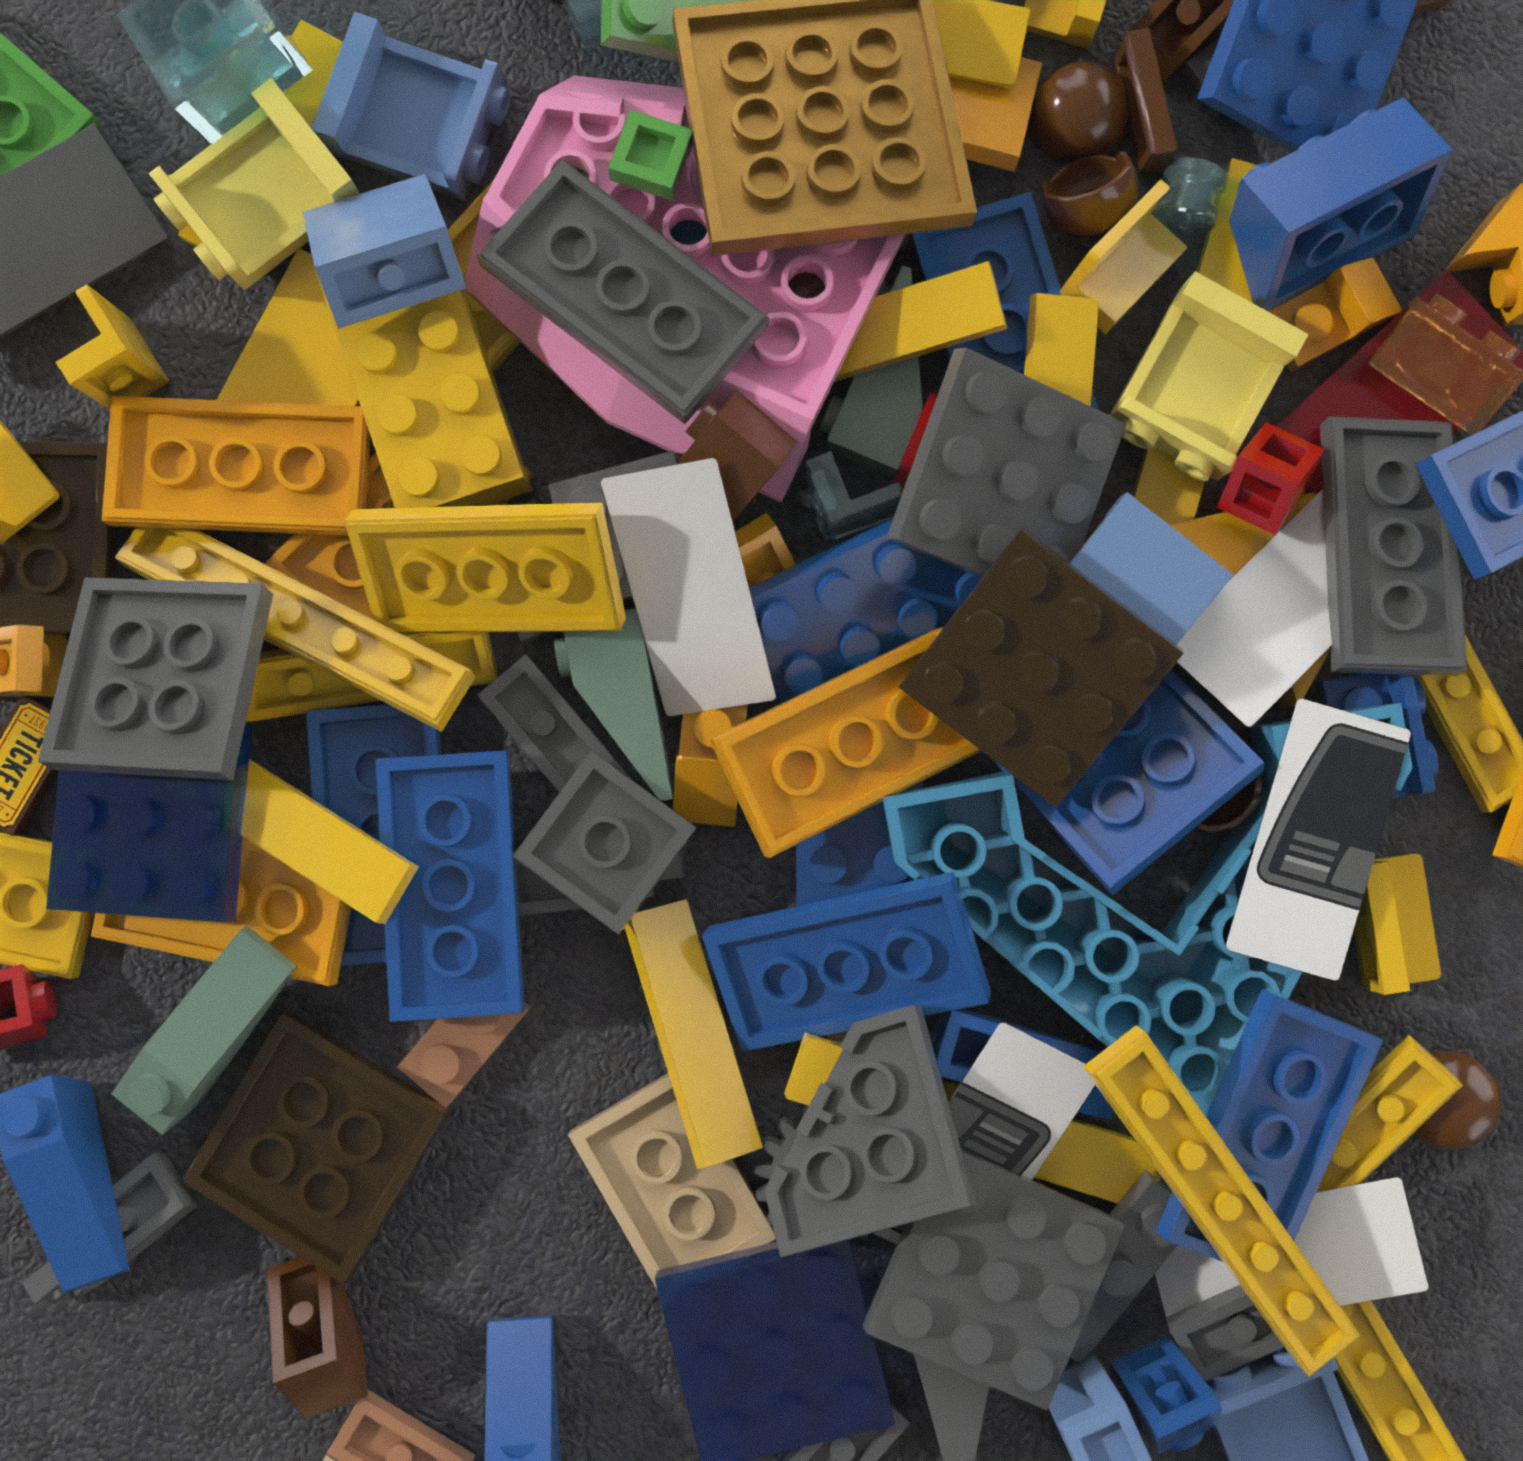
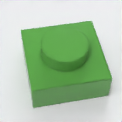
[608,110,693,200]

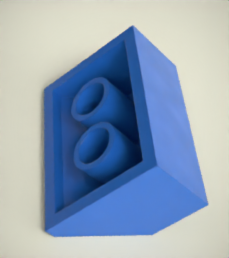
[1229,97,1453,311]

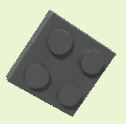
[513,751,697,934]

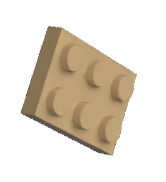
[568,1073,776,1304]

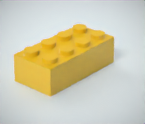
[316,272,533,508]

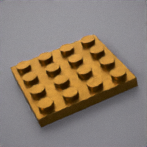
[672,0,977,256]

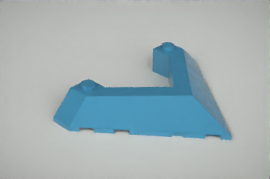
[882,703,1413,1116]

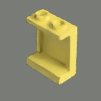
[149,78,360,291]
[1110,271,1309,481]

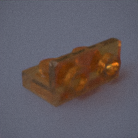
[1368,293,1523,435]

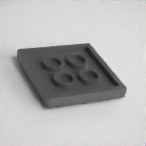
[886,348,1126,578]
[38,578,273,781]
[862,1150,1126,1410]

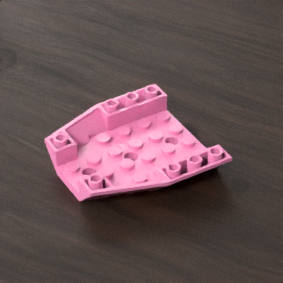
[464,75,906,502]

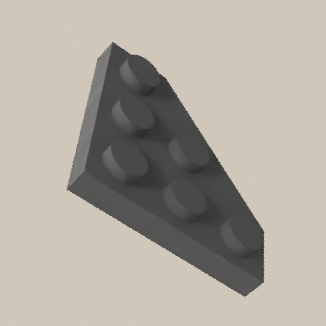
[764,1004,976,1257]

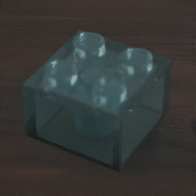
[117,0,313,144]

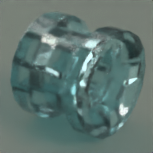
[1154,157,1229,232]

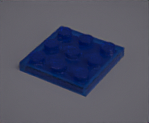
[46,725,252,922]
[655,1239,895,1461]

